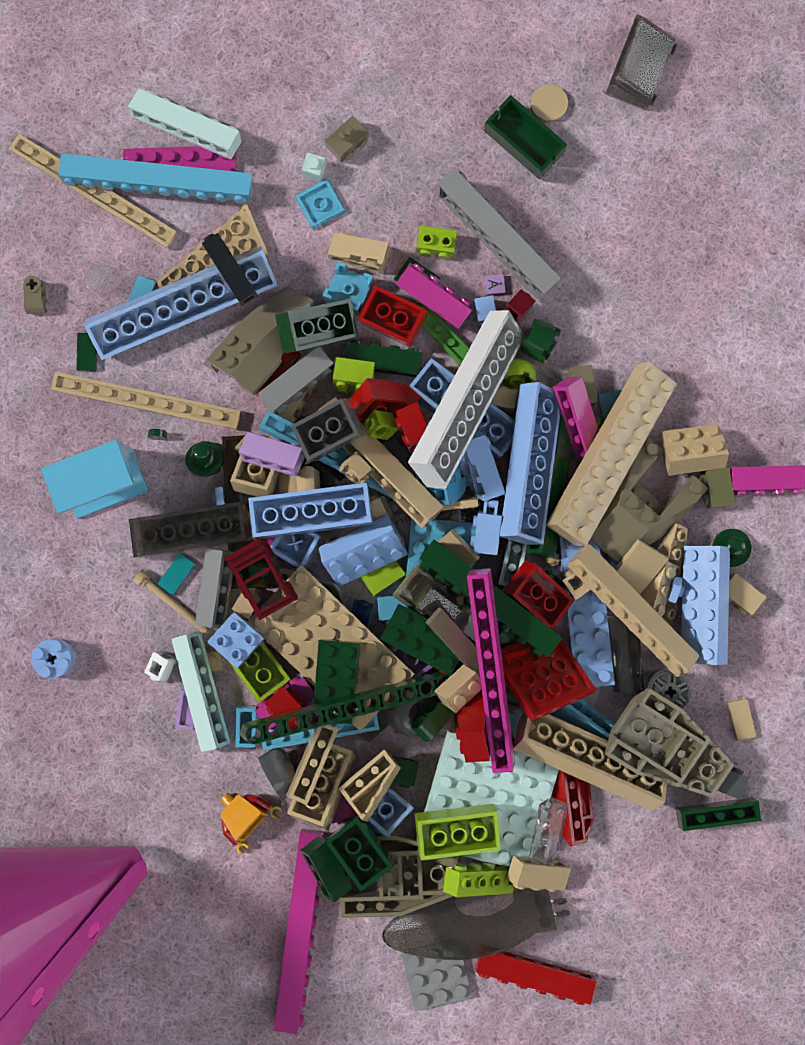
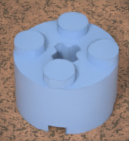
[31,639,76,679]

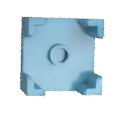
[323,261,374,315]

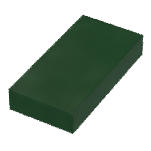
[76,333,97,371]

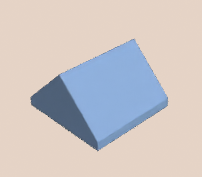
[366,787,413,838]

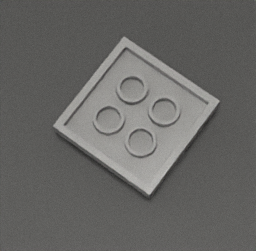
[402,938,472,1011]

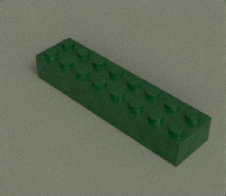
[418,539,562,658]

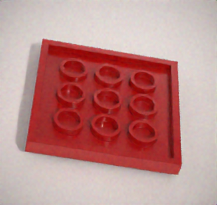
[501,629,597,722]

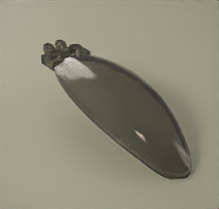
[382,889,570,960]

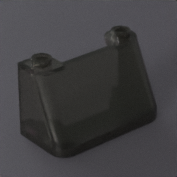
[605,14,677,111]

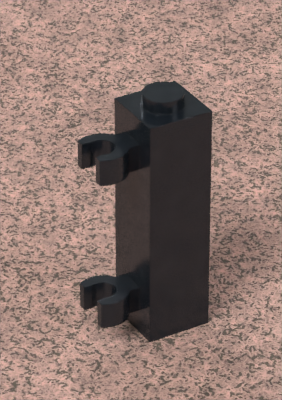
[202,233,258,306]

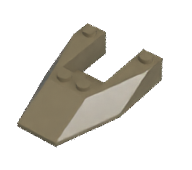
[590,437,708,564]
[340,833,457,918]

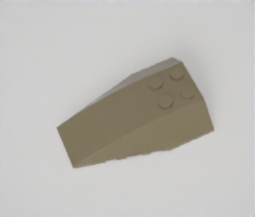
[204,287,314,395]
[605,688,734,798]

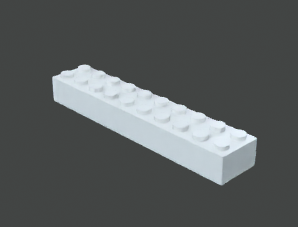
[408,310,525,489]

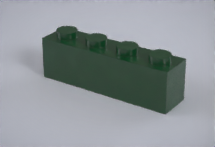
[344,340,422,377]
[676,797,762,831]

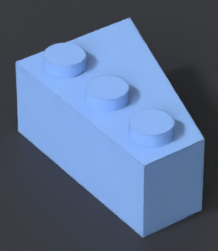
[462,432,506,501]

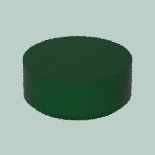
[147,429,167,440]

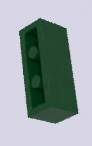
[300,836,352,902]

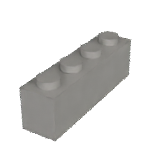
[258,346,334,414]
[195,548,234,628]

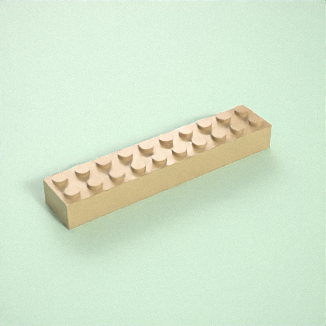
[546,361,677,546]

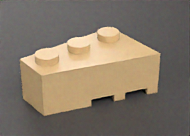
[328,232,389,274]
[338,750,401,822]

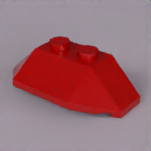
[551,770,594,847]

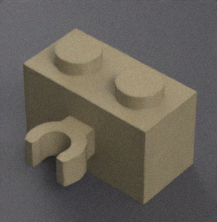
[325,116,369,162]

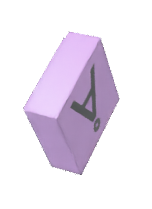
[485,274,505,295]

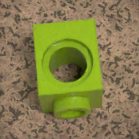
[364,410,398,440]

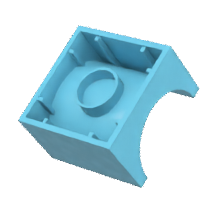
[41,440,149,519]

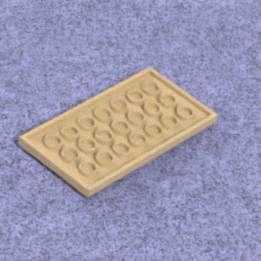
[248,565,415,731]

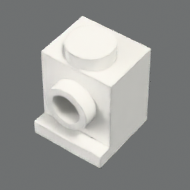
[144,651,177,683]

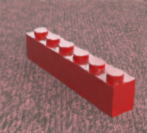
[475,945,597,1005]

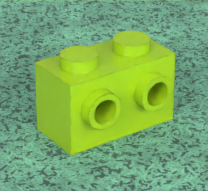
[416,225,457,259]

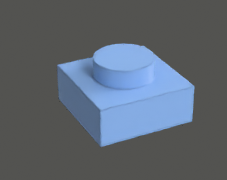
[212,487,226,508]
[668,576,685,603]

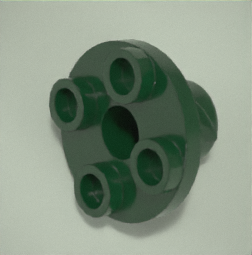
[185,441,224,477]
[712,529,752,567]

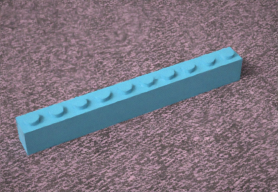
[58,153,253,204]

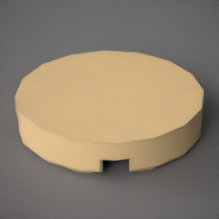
[530,84,568,123]

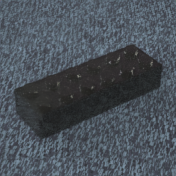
[129,502,252,558]

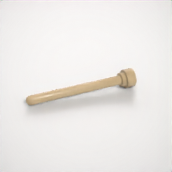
[133,569,210,635]

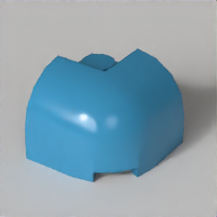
[415,464,467,505]

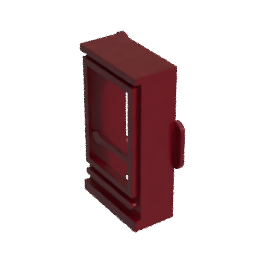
[225,538,298,621]

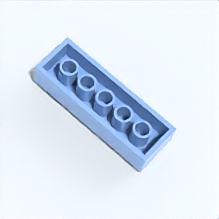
[409,358,515,462]
[248,483,373,539]
[681,546,730,665]

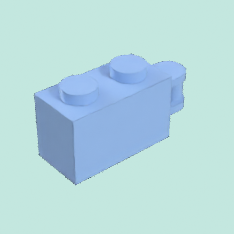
[470,500,502,555]

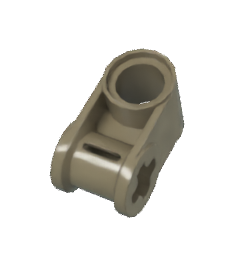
[23,276,47,314]

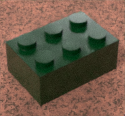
[325,815,396,891]

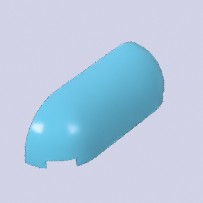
[555,699,615,741]

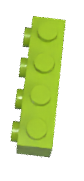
[443,863,514,897]

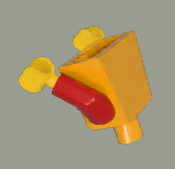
[220,793,282,854]

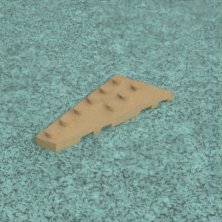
[157,203,269,288]

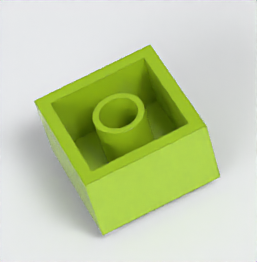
[333,357,375,395]

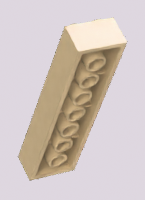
[513,712,667,811]

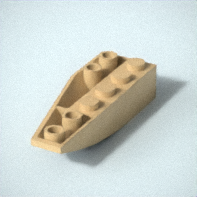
[626,523,688,633]

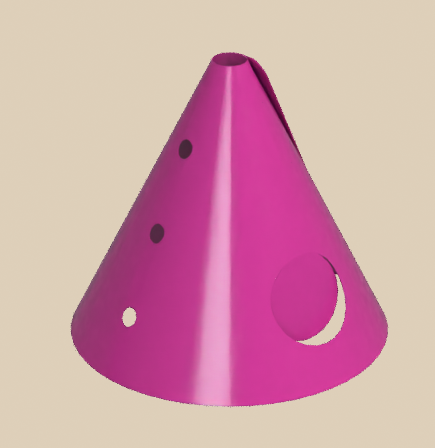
[0,846,148,1045]

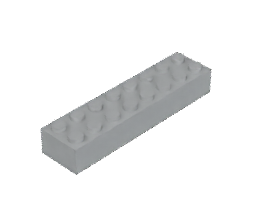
[437,168,561,303]

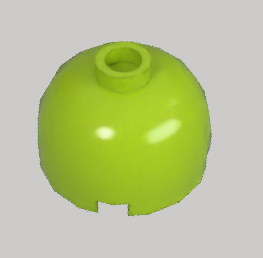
[500,357,537,392]

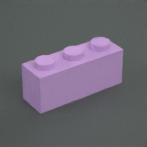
[239,432,305,477]

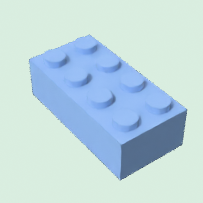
[318,515,408,586]

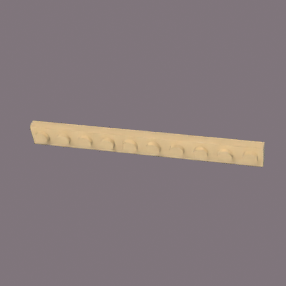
[9,134,178,249]
[51,371,241,430]

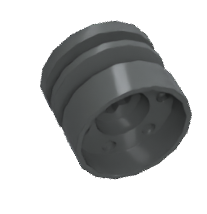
[644,670,691,709]

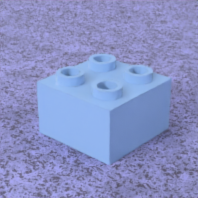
[271,531,325,568]
[208,612,265,668]

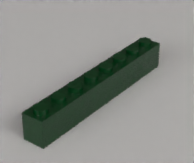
[525,412,572,558]

